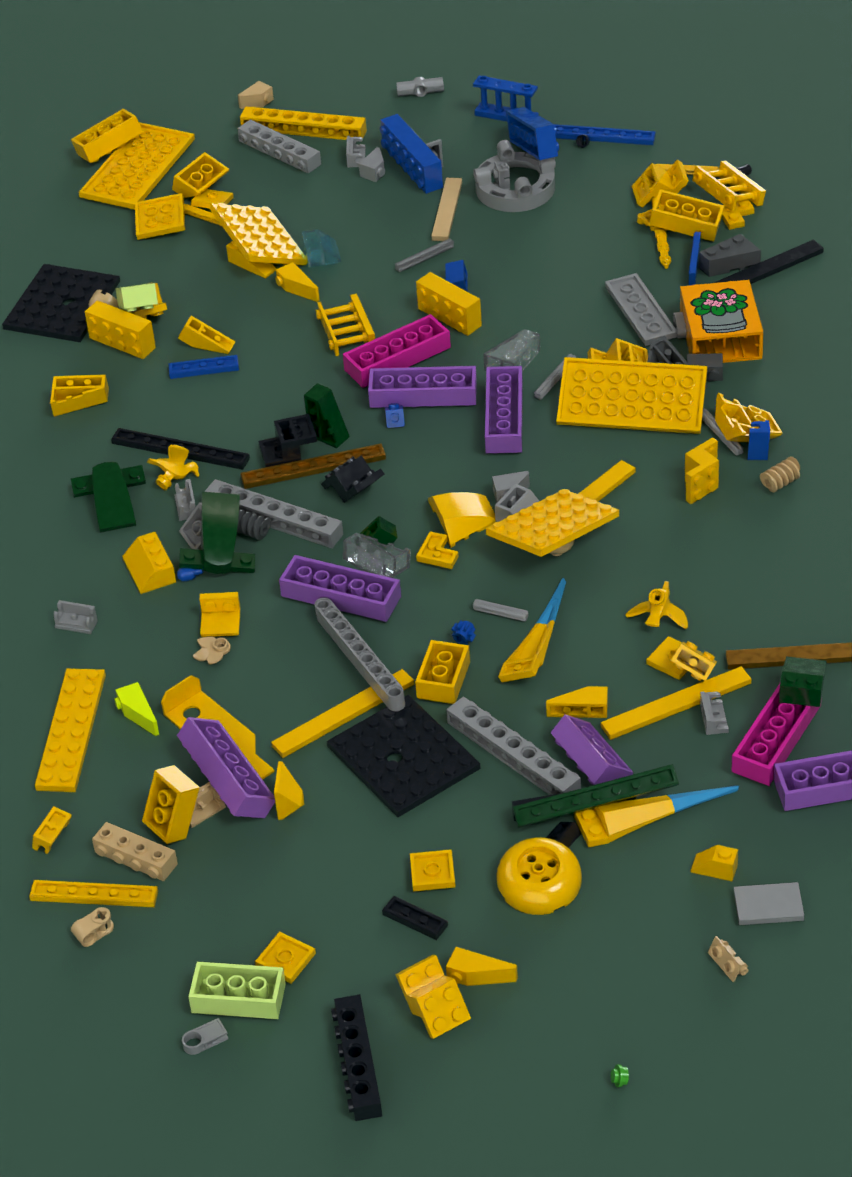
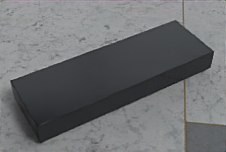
[382,896,448,940]

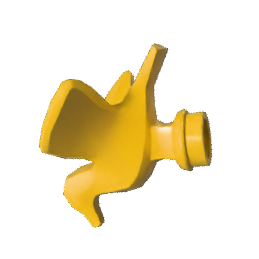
[147,445,199,490]
[625,581,688,629]

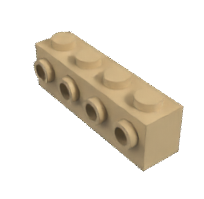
[92,822,178,881]

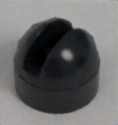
[576,134,590,148]

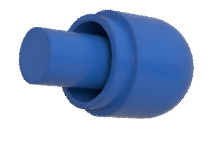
[176,568,203,582]

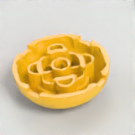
[496,837,582,915]

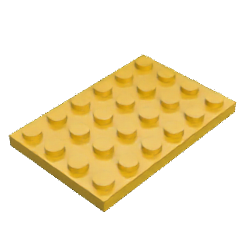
[210,203,308,265]
[486,489,619,557]

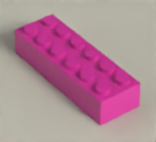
[343,314,451,388]
[732,684,822,786]

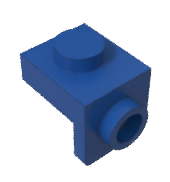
[385,403,405,428]

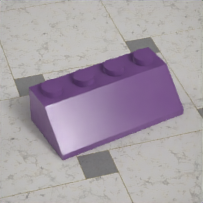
[551,714,633,785]

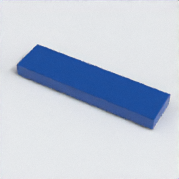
[689,232,701,285]
[168,355,239,379]

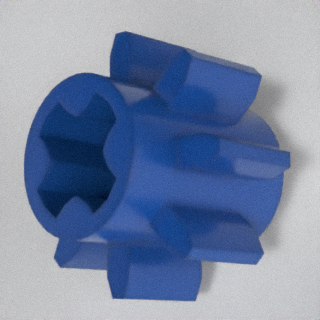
[451,620,476,645]

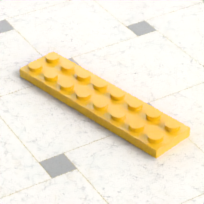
[35,668,106,792]

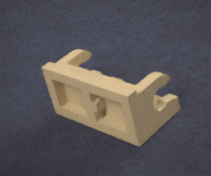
[190,782,226,828]

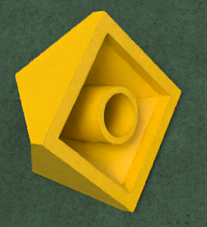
[274,761,305,820]

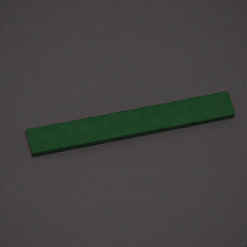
[513,764,679,828]

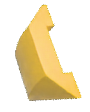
[715,393,783,442]
[428,492,496,548]

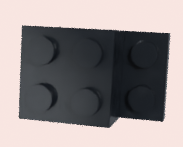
[258,414,317,467]
[321,456,385,503]

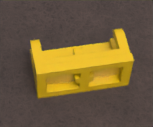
[32,806,72,854]

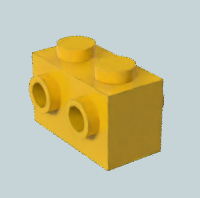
[671,641,717,681]

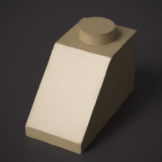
[238,81,274,109]

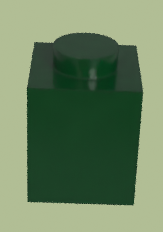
[354,516,398,553]

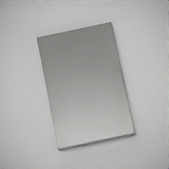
[734,882,804,925]

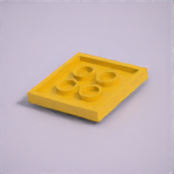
[135,193,185,240]

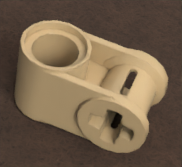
[71,907,114,947]

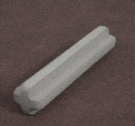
[473,599,529,622]

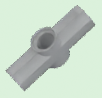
[396,77,444,97]

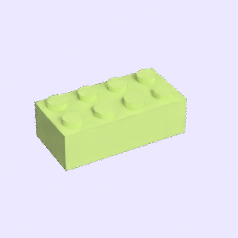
[188,962,286,1019]

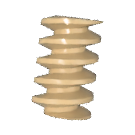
[760,457,800,493]

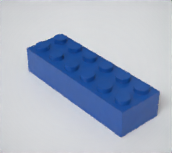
[506,107,559,160]
[380,114,443,194]

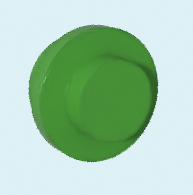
[611,1064,629,1087]

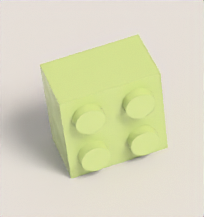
[115,283,158,312]

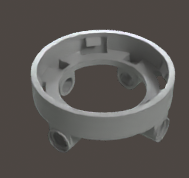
[473,140,556,212]

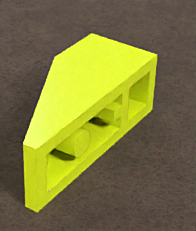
[114,682,159,736]

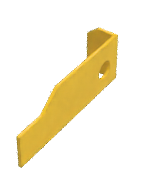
[161,675,275,780]

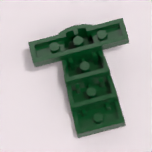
[71,462,146,533]
[179,492,255,574]

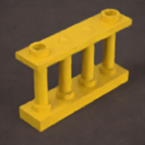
[692,161,766,211]
[315,293,375,356]

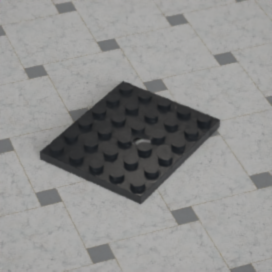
[2,264,120,343]
[327,695,481,817]

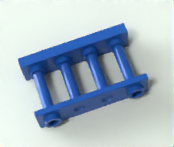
[473,75,539,122]

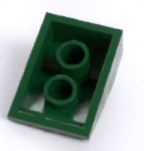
[779,656,827,707]

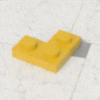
[722,199,754,230]
[416,531,459,569]

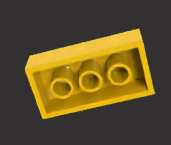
[71,108,143,163]
[649,189,724,242]
[416,272,482,336]
[85,300,156,359]

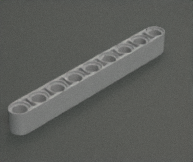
[314,598,405,711]

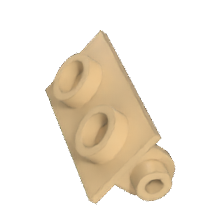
[708,936,749,982]

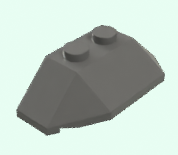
[647,335,708,389]

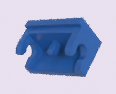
[445,260,468,292]
[747,420,770,460]

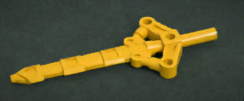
[637,197,671,269]

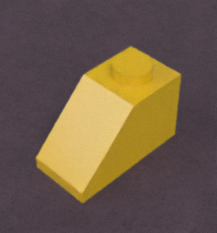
[691,845,738,881]

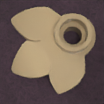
[193,637,231,664]

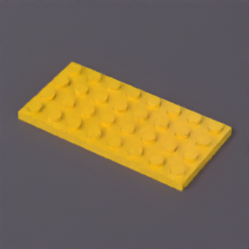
[79,122,195,210]
[556,357,707,434]

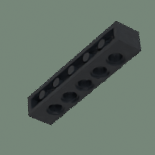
[331,994,382,1121]

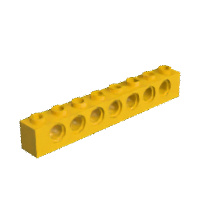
[240,106,367,142]

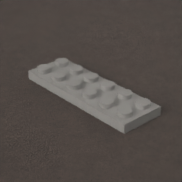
[605,273,677,346]

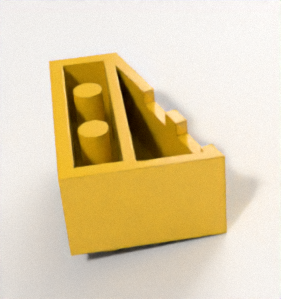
[50,375,109,417]

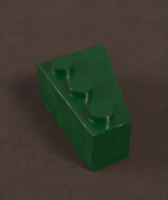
[304,383,350,449]

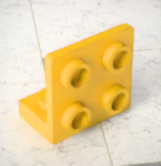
[199,592,241,637]

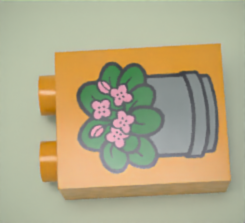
[680,280,763,363]

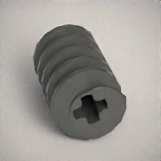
[237,509,271,540]

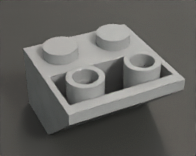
[495,484,539,522]

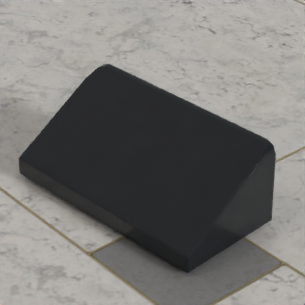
[546,822,581,848]

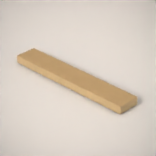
[431,178,462,241]

